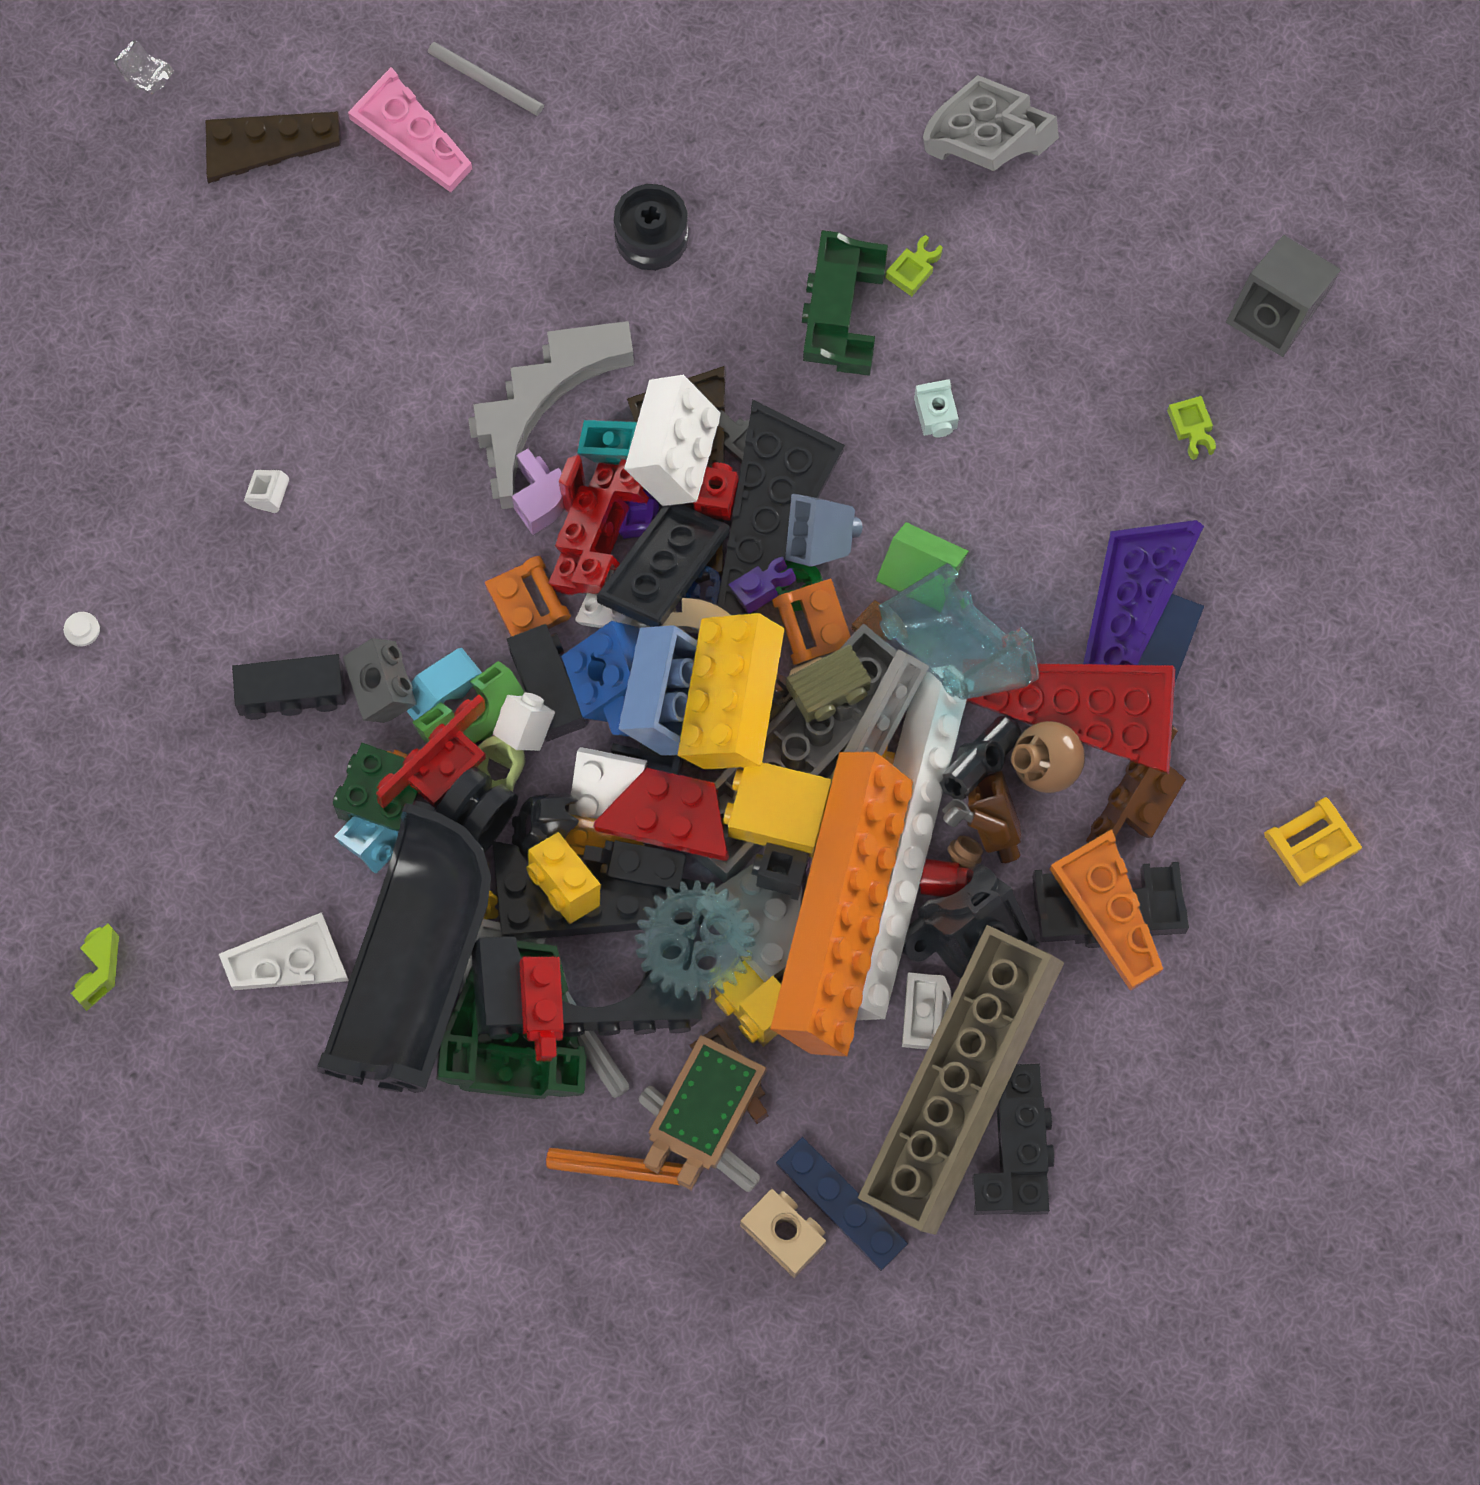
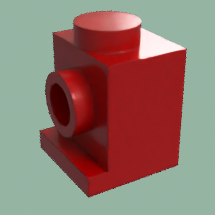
[693,462,739,521]

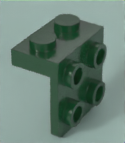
[333,742,418,831]

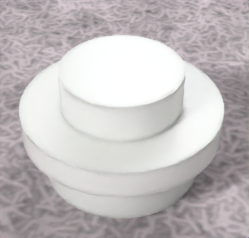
[63,612,100,646]

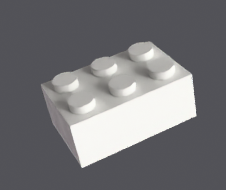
[624,375,721,506]

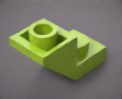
[70,923,119,1011]

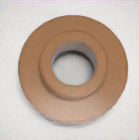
[948,836,983,868]

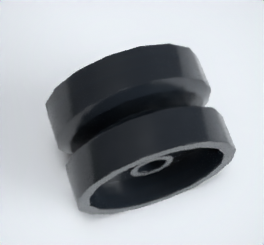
[613,184,688,271]
[435,766,518,853]

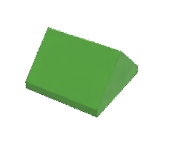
[876,522,969,610]

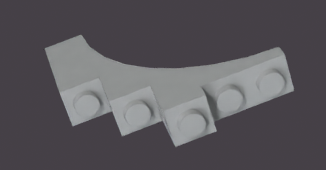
[468,321,634,509]

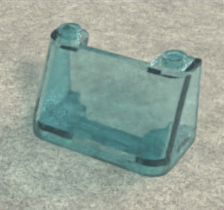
[879,563,1039,700]

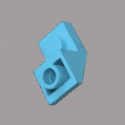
[407,648,482,721]

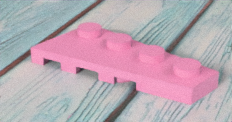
[348,67,472,192]

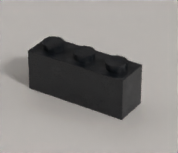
[506,624,586,742]
[232,654,346,720]

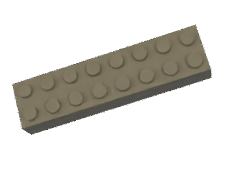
[858,925,1065,1235]

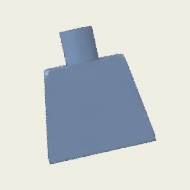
[785,494,863,566]

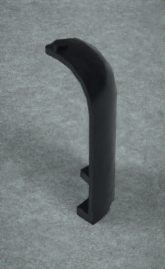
[317,801,491,1093]

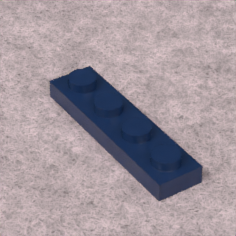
[776,1137,908,1271]

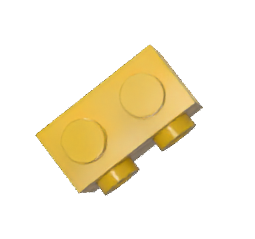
[526,832,601,924]

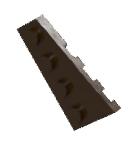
[205,111,341,184]

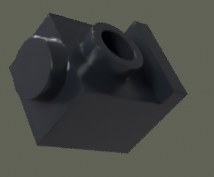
[751,842,809,900]

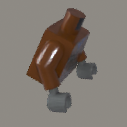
[942,771,1021,863]

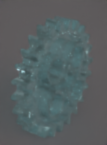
[635,880,756,1001]

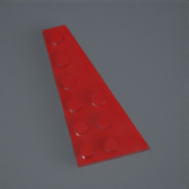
[961,663,1175,774]

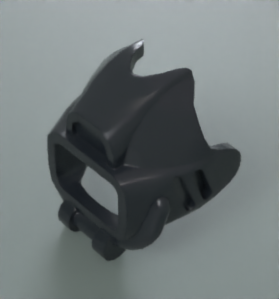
[512,793,579,852]

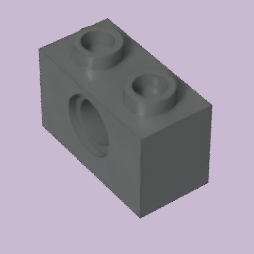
[343,638,417,723]

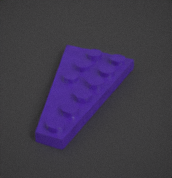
[1083,520,1204,665]

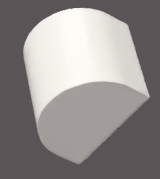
[244,470,289,513]

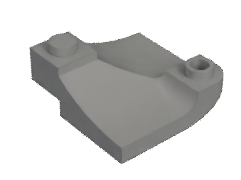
[923,75,1059,171]

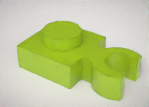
[885,235,943,297]
[1167,396,1216,460]

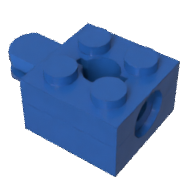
[561,621,640,737]

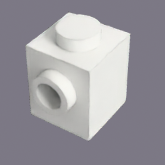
[493,692,555,751]

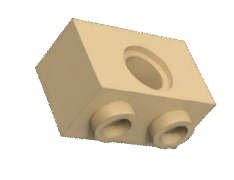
[740,1189,826,1278]

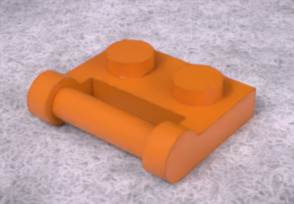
[484,556,571,637]
[772,578,851,665]

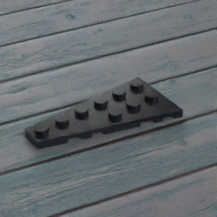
[717,399,845,615]
[493,841,716,940]

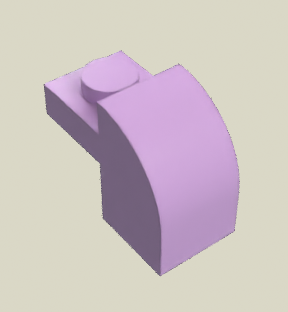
[512,448,564,535]

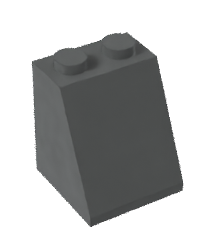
[1226,234,1341,357]

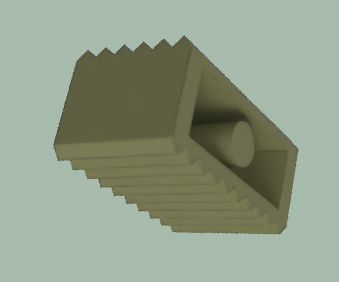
[786,644,871,723]

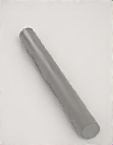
[428,42,544,116]

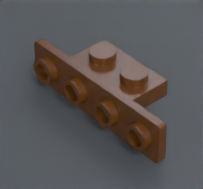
[1086,725,1186,843]

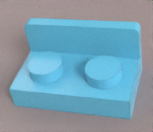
[334,816,399,873]

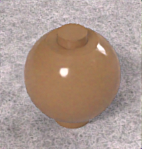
[1011,721,1085,793]

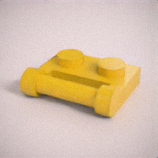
[1264,797,1362,886]

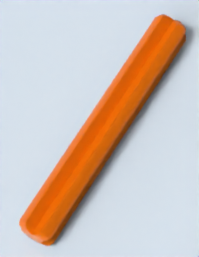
[546,1148,684,1185]

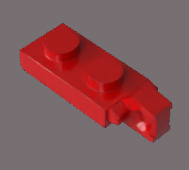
[520,957,564,1061]

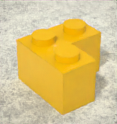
[714,960,781,1047]

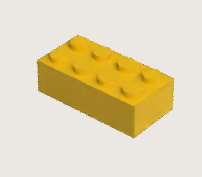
[677,613,785,769]

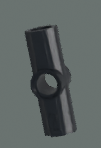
[939,716,1022,800]

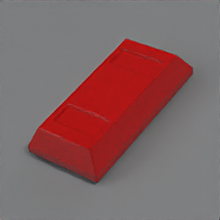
[559,455,586,513]

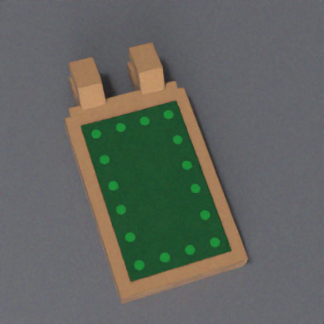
[643,1035,767,1191]

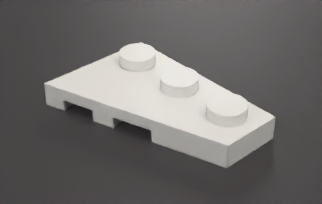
[219,912,349,990]

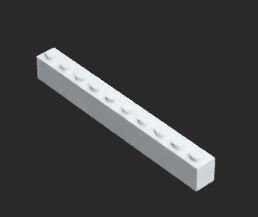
[856,669,970,1020]

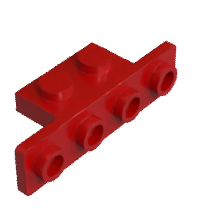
[376,694,486,808]

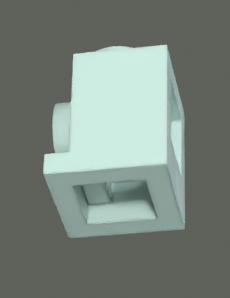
[914,379,959,437]

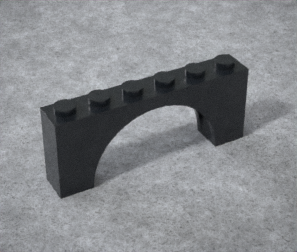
[471,933,702,1039]

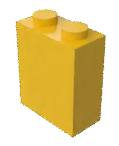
[723,762,832,858]

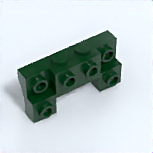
[802,230,888,376]

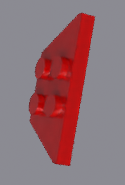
[593,768,729,861]

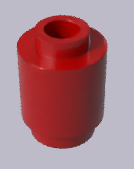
[919,858,969,897]

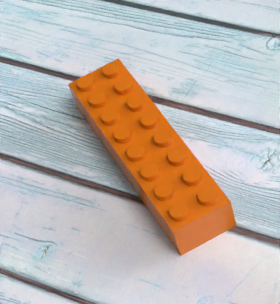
[770,752,913,1057]

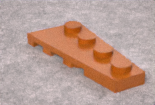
[1049,829,1163,991]

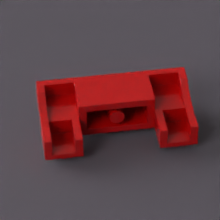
[548,459,649,595]

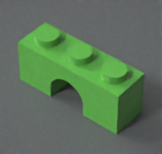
[412,661,525,744]

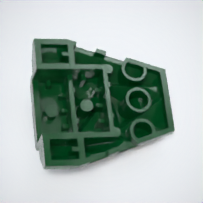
[436,941,586,1099]

